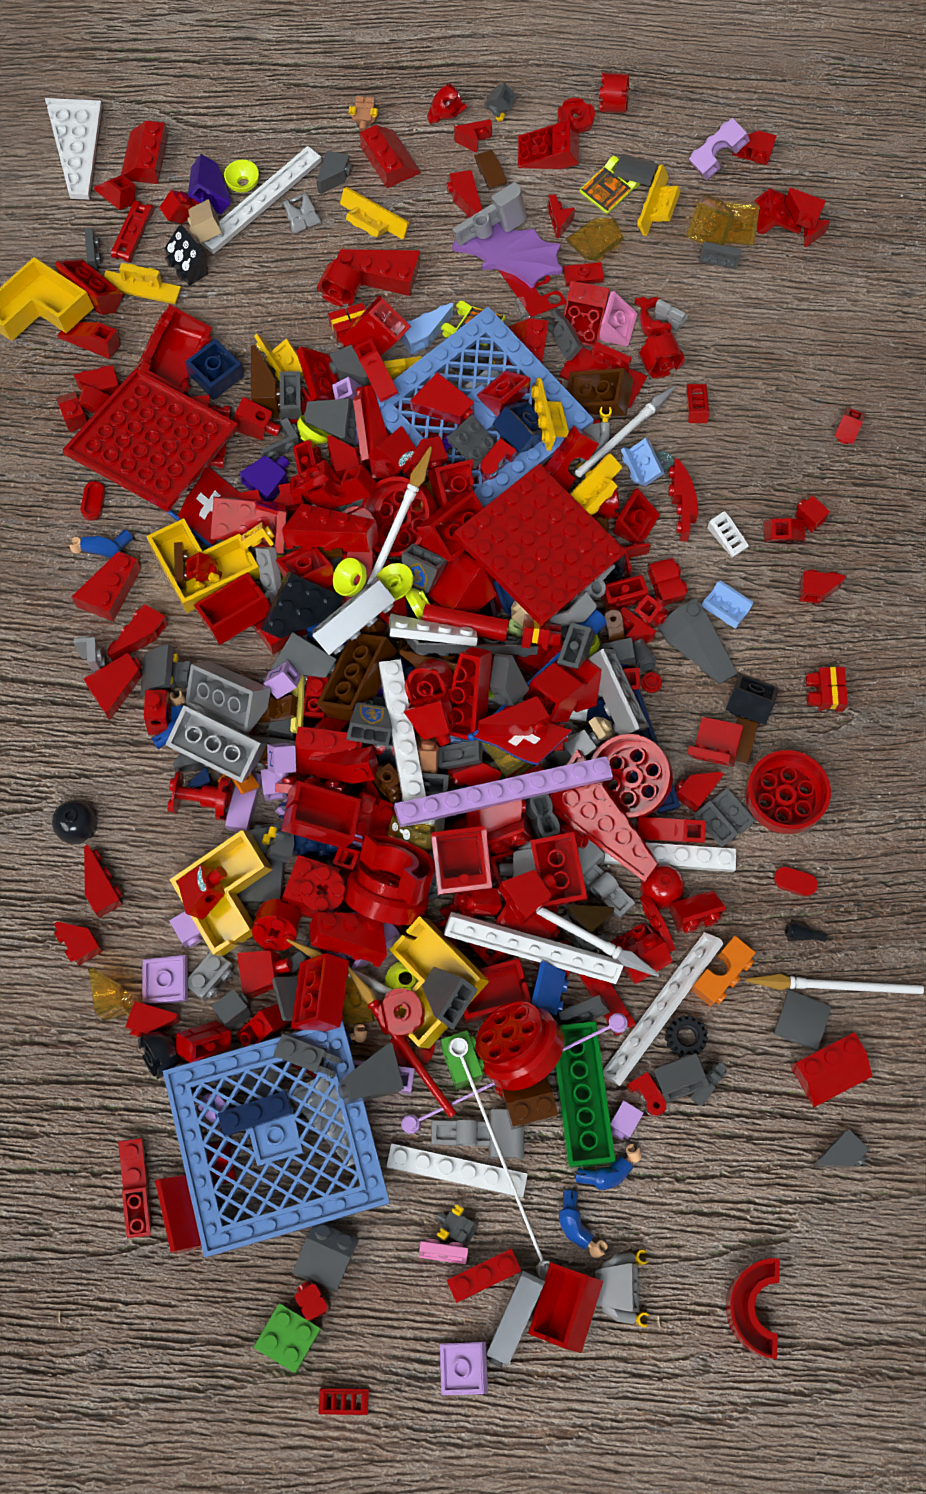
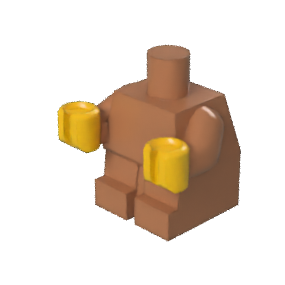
[348,96,378,131]

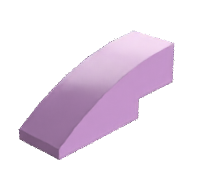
[225,772,262,832]

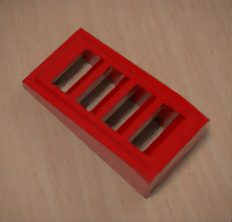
[686,384,709,424]
[318,1388,369,1415]

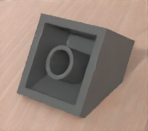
[292,1224,359,1293]

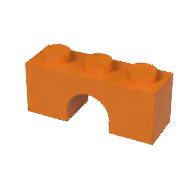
[690,936,756,1007]

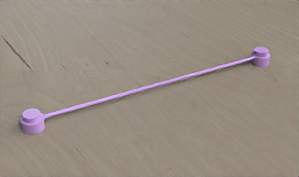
[401,1013,628,1134]

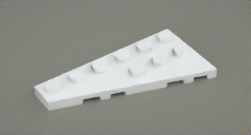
[45,98,102,200]

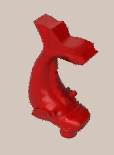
[635,297,671,337]

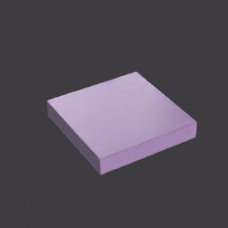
[142,955,188,1005]
[440,1342,488,1395]

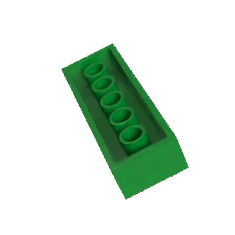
[554,1021,616,1169]

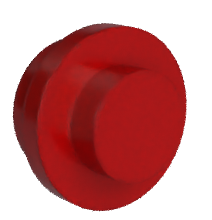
[641,672,662,693]

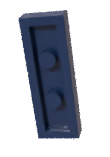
[217,1091,293,1137]

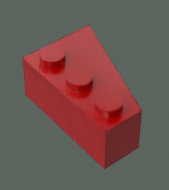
[71,551,141,622]
[309,912,387,967]

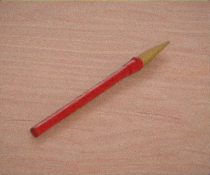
[348,966,457,1118]

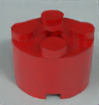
[599,72,629,113]
[317,259,362,307]
[638,332,685,379]
[405,659,453,701]
[252,899,301,952]

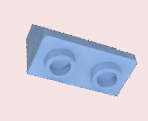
[621,438,665,486]
[701,580,753,629]

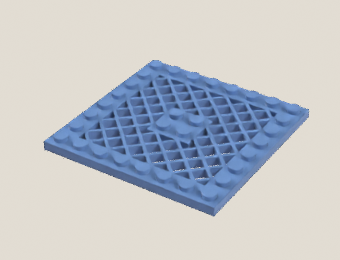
[376,307,594,508]
[163,1020,390,1258]

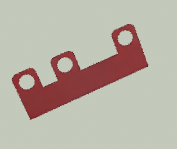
[498,270,566,317]

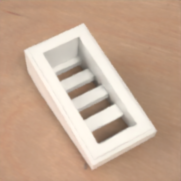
[707,511,749,558]

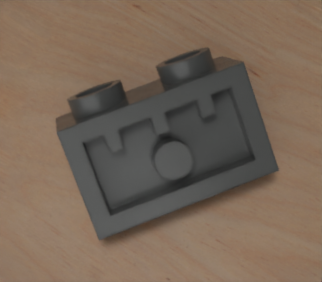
[699,242,742,269]

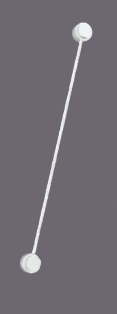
[448,1038,552,1280]

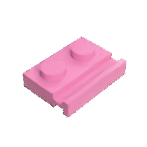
[419,1239,468,1265]

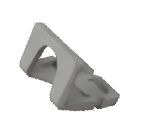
[280,193,321,234]
[655,299,688,332]

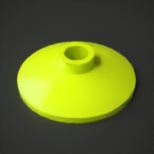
[375,563,414,600]

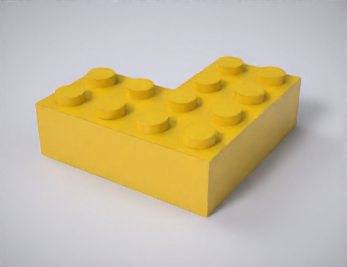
[0,257,94,341]
[146,518,260,613]
[170,830,273,956]
[389,916,489,1049]

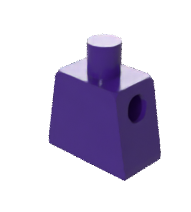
[239,456,290,501]

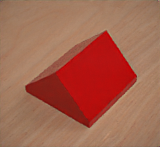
[477,371,531,417]
[613,488,660,544]

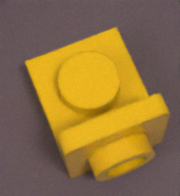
[241,522,275,548]

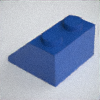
[531,961,569,1019]

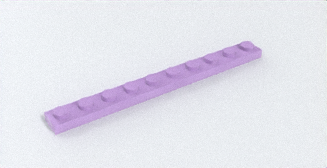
[394,756,613,827]

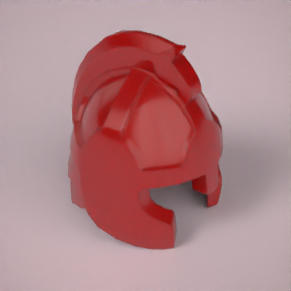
[427,83,468,124]

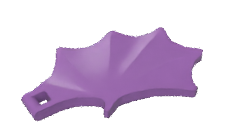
[452,223,562,288]

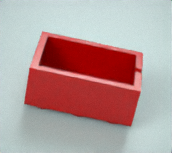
[194,572,271,645]
[281,781,361,849]
[462,958,531,1024]
[528,1262,603,1353]

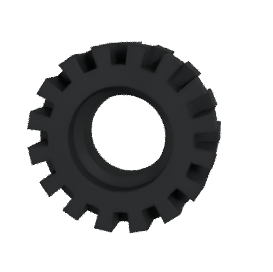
[665,1015,708,1058]

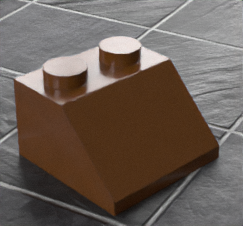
[501,1077,558,1130]

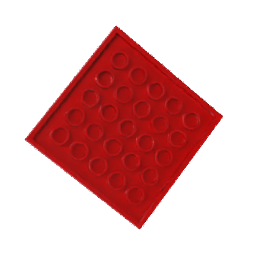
[63,368,238,512]
[452,464,627,627]

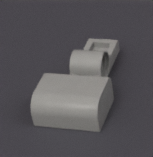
[452,182,527,246]
[550,565,615,627]
[578,840,635,920]
[431,1109,524,1160]

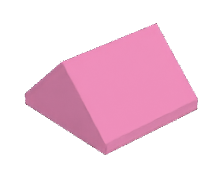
[599,291,638,346]

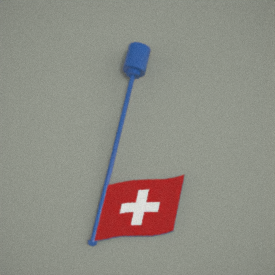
[166,468,239,548]
[468,610,607,765]

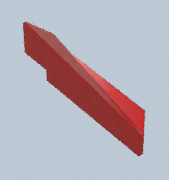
[353,385,400,482]

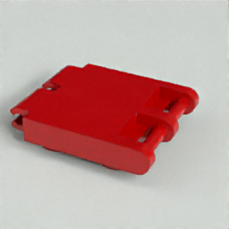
[354,792,396,846]

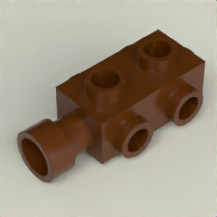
[373,763,402,804]

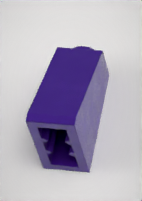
[188,154,231,215]

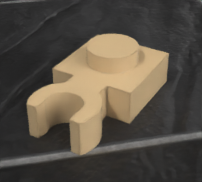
[589,717,617,740]

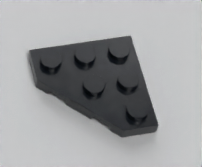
[260,571,344,639]

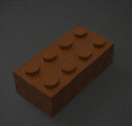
[317,634,398,721]

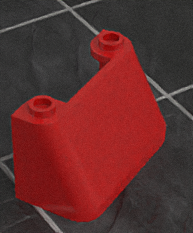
[136,304,212,395]

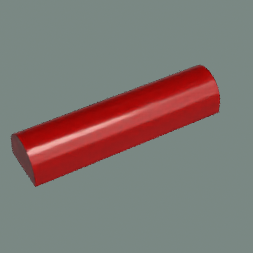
[422,604,509,642]

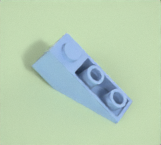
[401,303,453,355]

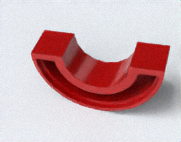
[360,834,436,905]
[454,850,502,916]
[726,1258,780,1359]

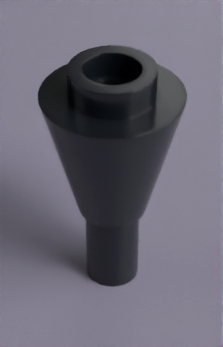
[784,920,827,942]

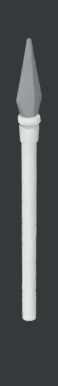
[575,386,676,477]
[499,892,659,977]

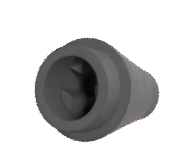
[633,639,656,672]

